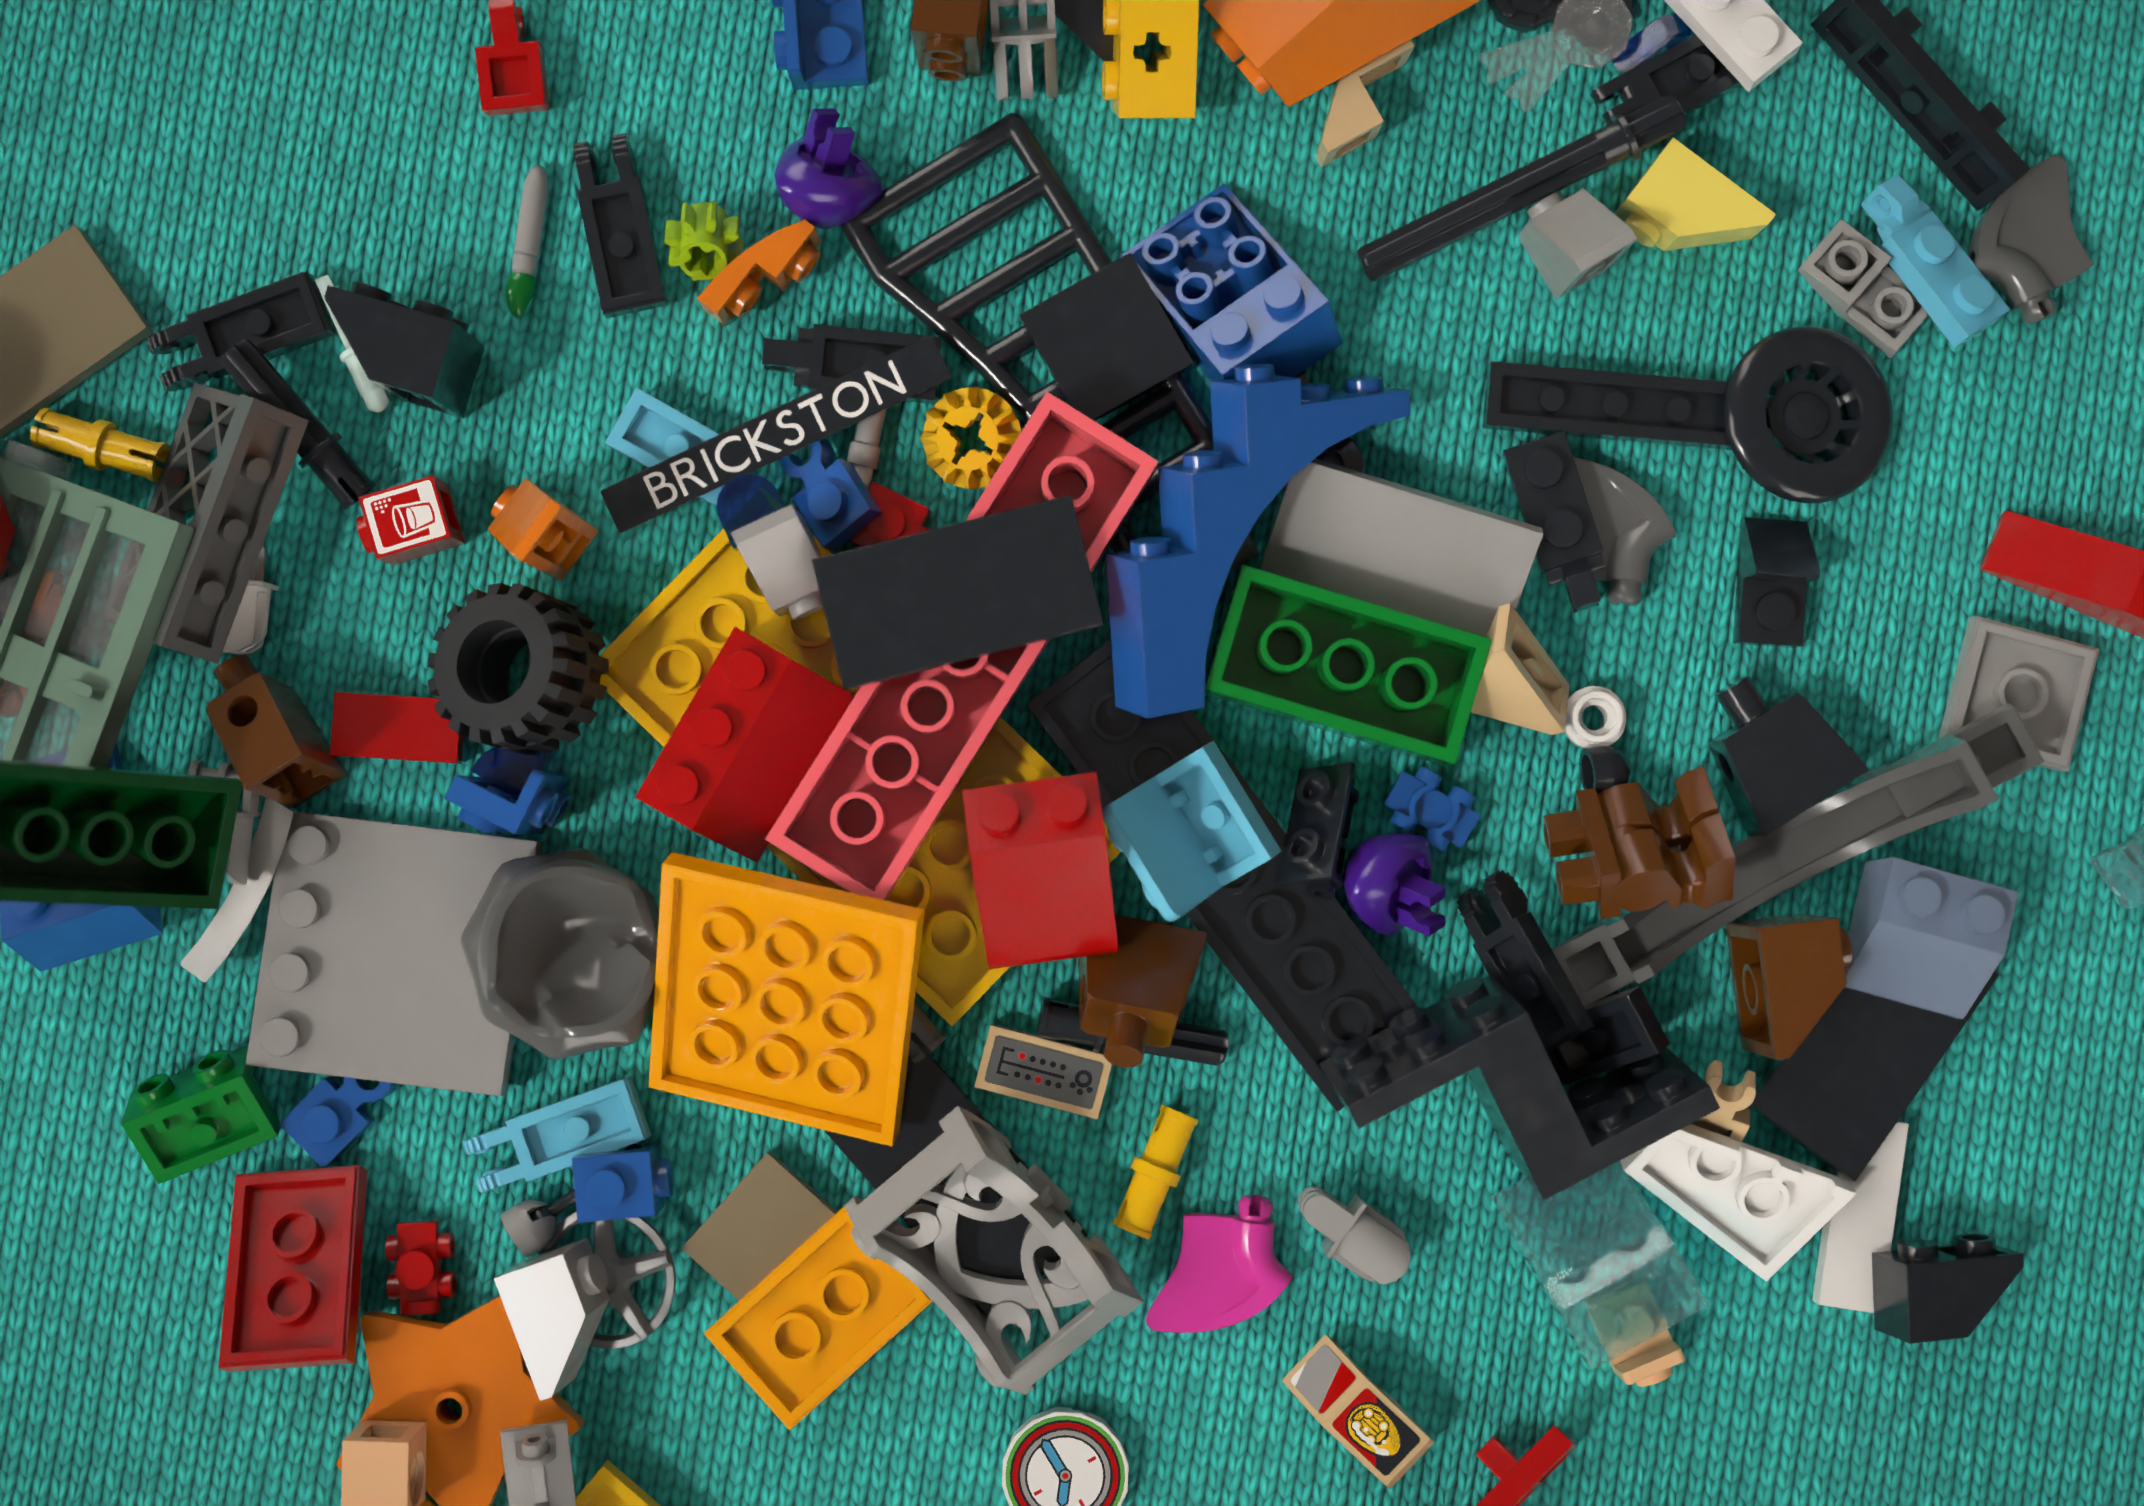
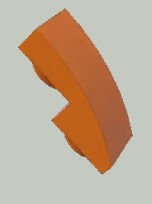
[697,220,821,327]

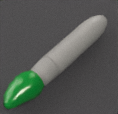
[505,165,548,318]

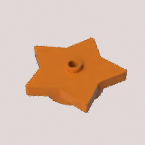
[336,1295,584,1506]

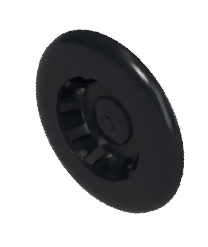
[1724,327,1893,503]

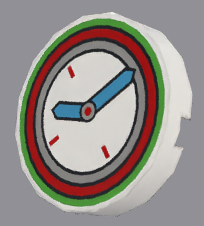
[1002,1407,1129,1506]

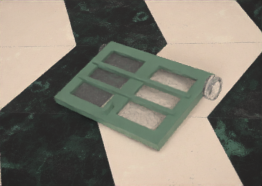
[0,439,196,768]

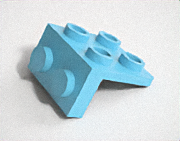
[1102,740,1281,922]

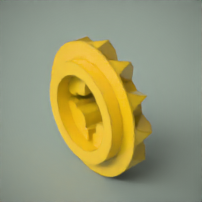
[920,387,1022,490]

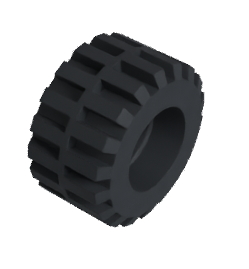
[427,583,609,755]

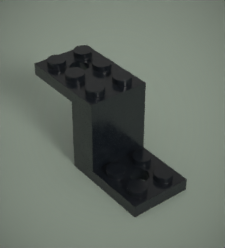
[1319,975,1720,1200]

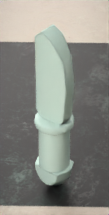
[315,275,390,412]

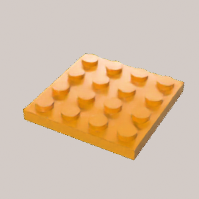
[649,852,925,1147]

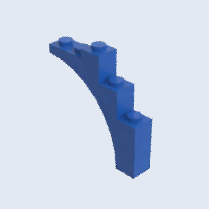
[1106,364,1410,718]

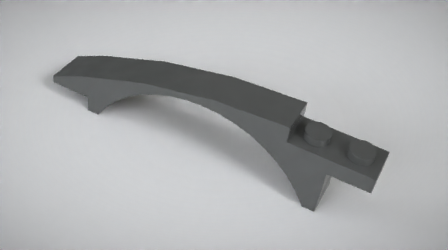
[1552,704,2045,1007]

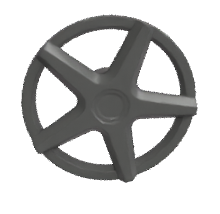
[538,1212,676,1349]

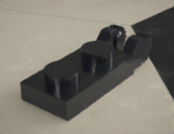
[573,133,669,318]
[146,271,335,392]
[1457,870,1595,1053]

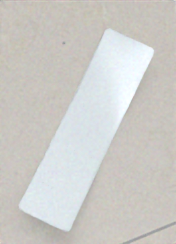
[180,798,293,982]

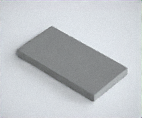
[1259,458,1543,637]

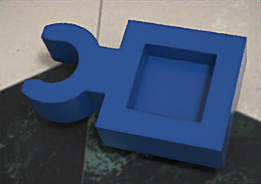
[780,438,882,551]
[279,1076,397,1168]

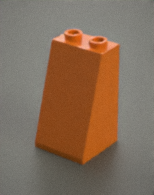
[1203,0,1481,107]

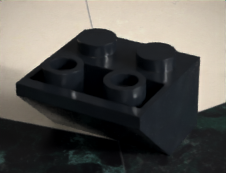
[324,282,484,418]

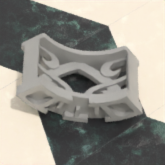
[844,1106,1144,1395]

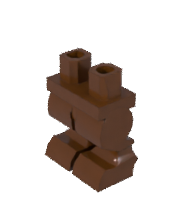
[1543,766,1735,919]

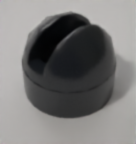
[1579,746,1631,794]

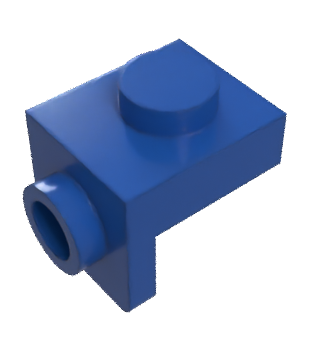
[572,1143,673,1223]

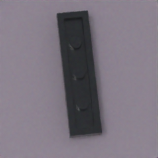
[1482,361,1732,450]

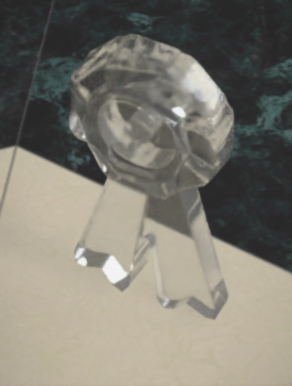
[1478,0,1632,113]

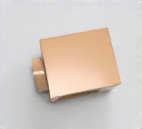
[341,1420,427,1506]

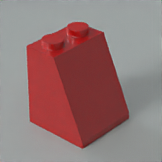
[962,772,1119,969]

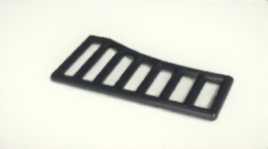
[841,113,1213,552]

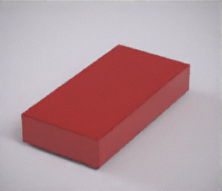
[330,692,464,764]

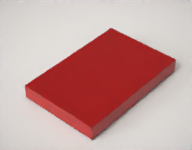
[218,1165,368,1372]

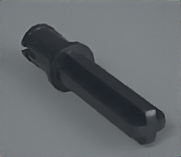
[221,339,376,510]
[1037,997,1229,1066]

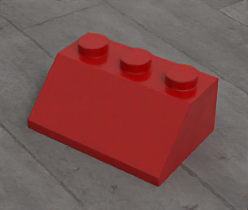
[635,627,855,863]

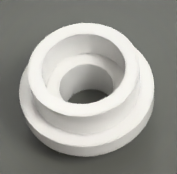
[1565,686,1626,748]

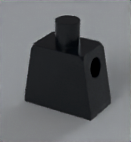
[1709,675,1868,836]

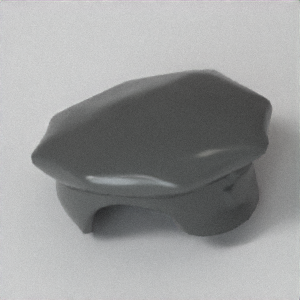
[461,848,659,1059]

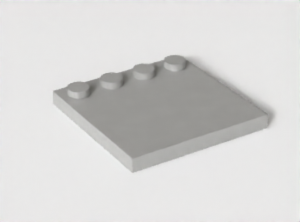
[246,811,542,1096]

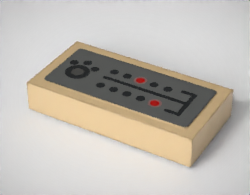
[974,1023,1112,1120]

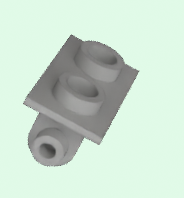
[500,1419,576,1506]

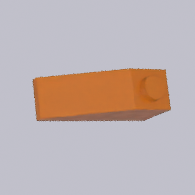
[487,478,599,581]

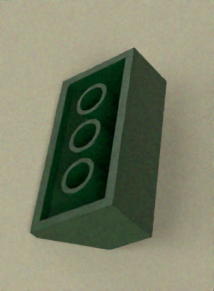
[0,760,242,909]

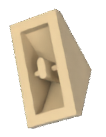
[1471,603,1570,735]

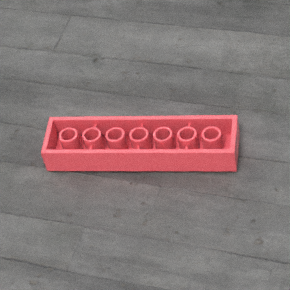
[765,392,1159,901]

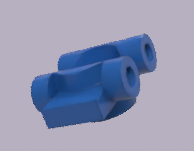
[1383,766,1481,853]

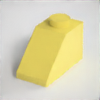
[1614,138,1776,251]

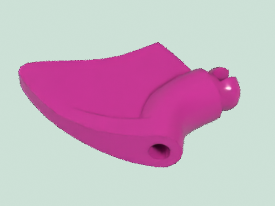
[1146,1195,1293,1333]

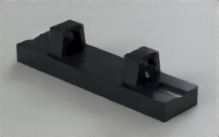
[1810,0,2030,212]

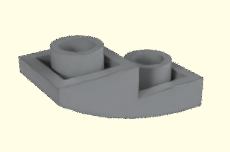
[1798,219,1928,359]

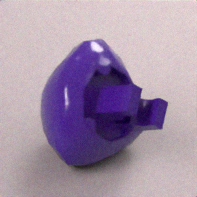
[774,108,882,229]
[1343,833,1446,936]

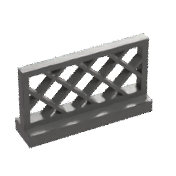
[106,383,309,664]

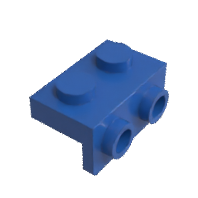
[444,769,571,834]

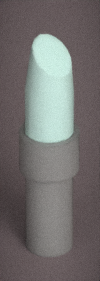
[846,409,887,490]

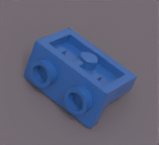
[772,0,869,90]

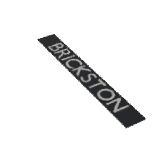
[601,336,951,533]

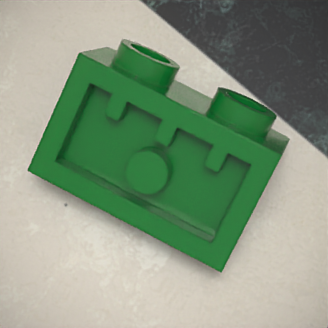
[121,1045,280,1184]

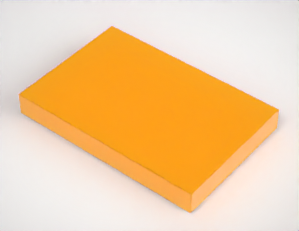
[704,1206,933,1430]

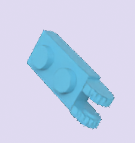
[462,1075,652,1193]

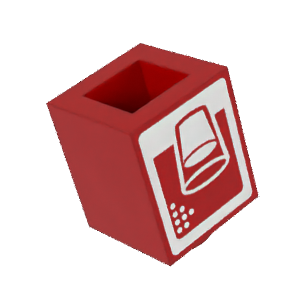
[356,475,466,566]

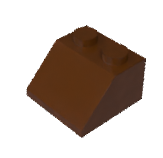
[1726,914,1852,1060]

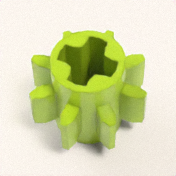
[664,201,744,281]

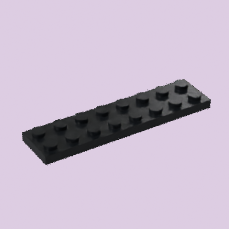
[1026,640,1418,1112]

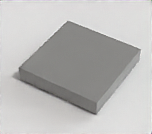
[1938,616,2099,772]

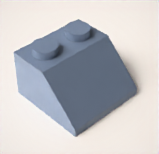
[1845,857,2019,1019]

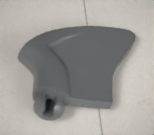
[1967,155,2094,325]
[1573,457,1676,606]

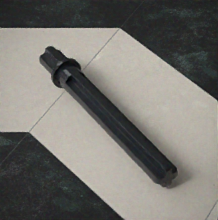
[1357,95,1686,281]

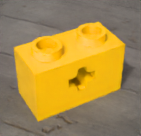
[1102,0,1199,118]

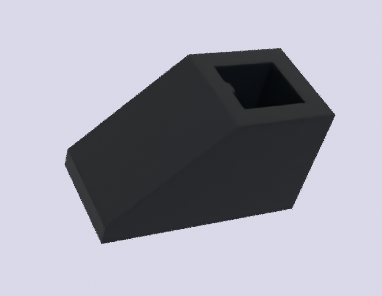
[1872,1234,2024,1344]

